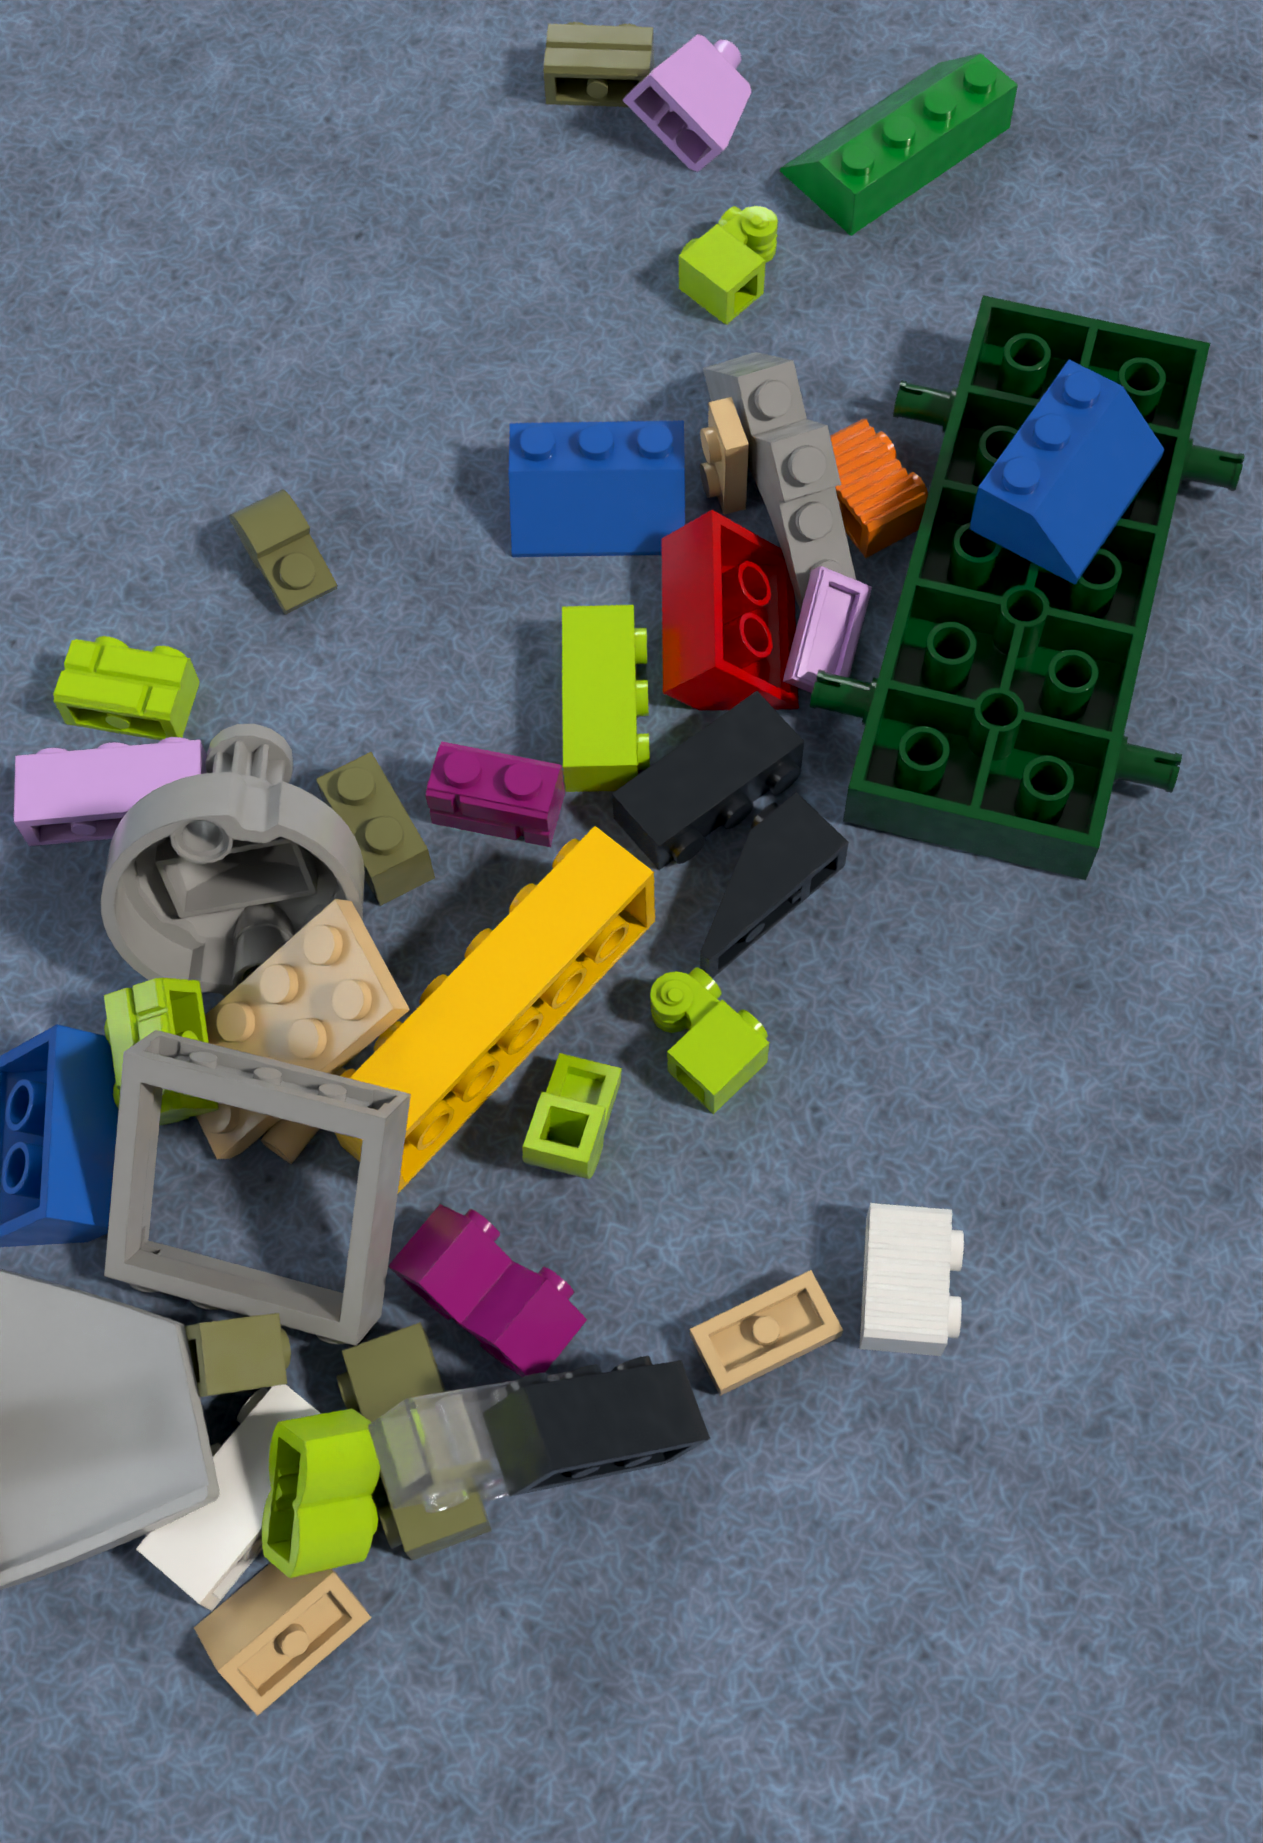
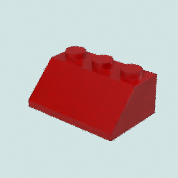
[662,510,799,711]

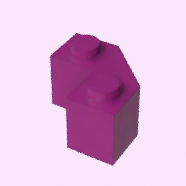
[388,1204,587,1377]

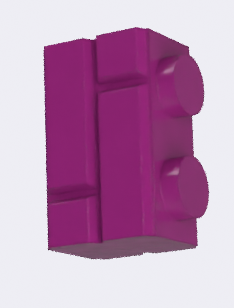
[425,741,565,847]

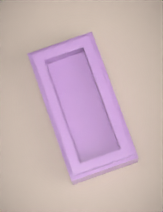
[782,566,872,693]

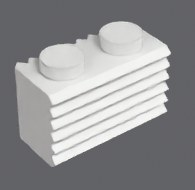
[859,1203,964,1356]

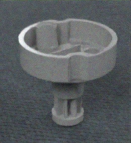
[101,724,365,997]

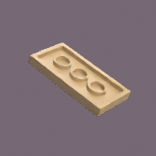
[196,899,410,1159]

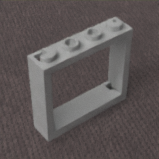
[104,1030,411,1346]

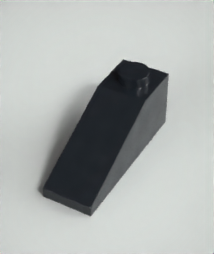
[700,792,849,979]

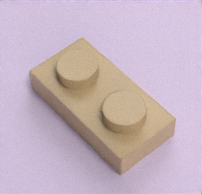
[700,397,749,514]
[690,1270,843,1396]

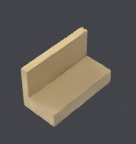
[194,1563,371,1716]

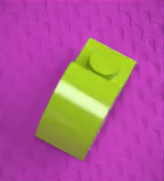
[522,1053,622,1179]

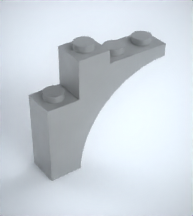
[703,352,856,610]

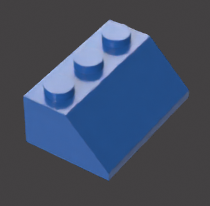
[969,360,1164,585]
[508,420,685,557]
[0,1024,119,1247]

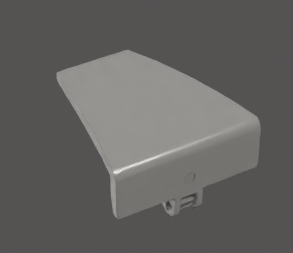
[0,1269,220,1590]

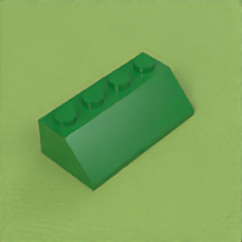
[780,53,1018,236]

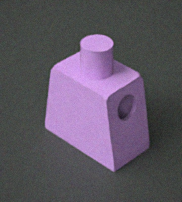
[623,35,751,172]

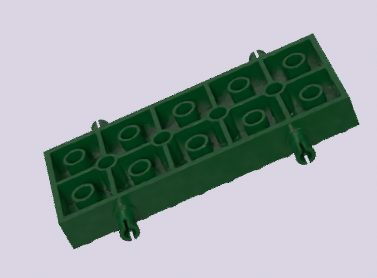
[810,295,1245,880]

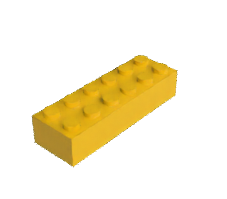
[335,826,655,1193]

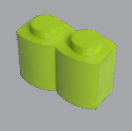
[262,1409,386,1578]

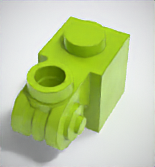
[678,206,778,325]
[650,967,770,1114]

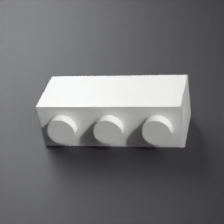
[136,1384,321,1611]

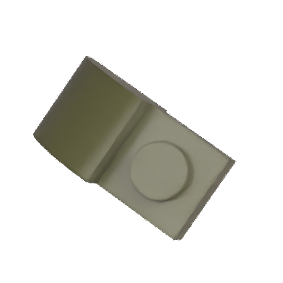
[230,489,338,615]

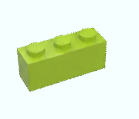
[562,605,650,792]

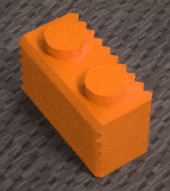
[830,418,928,558]

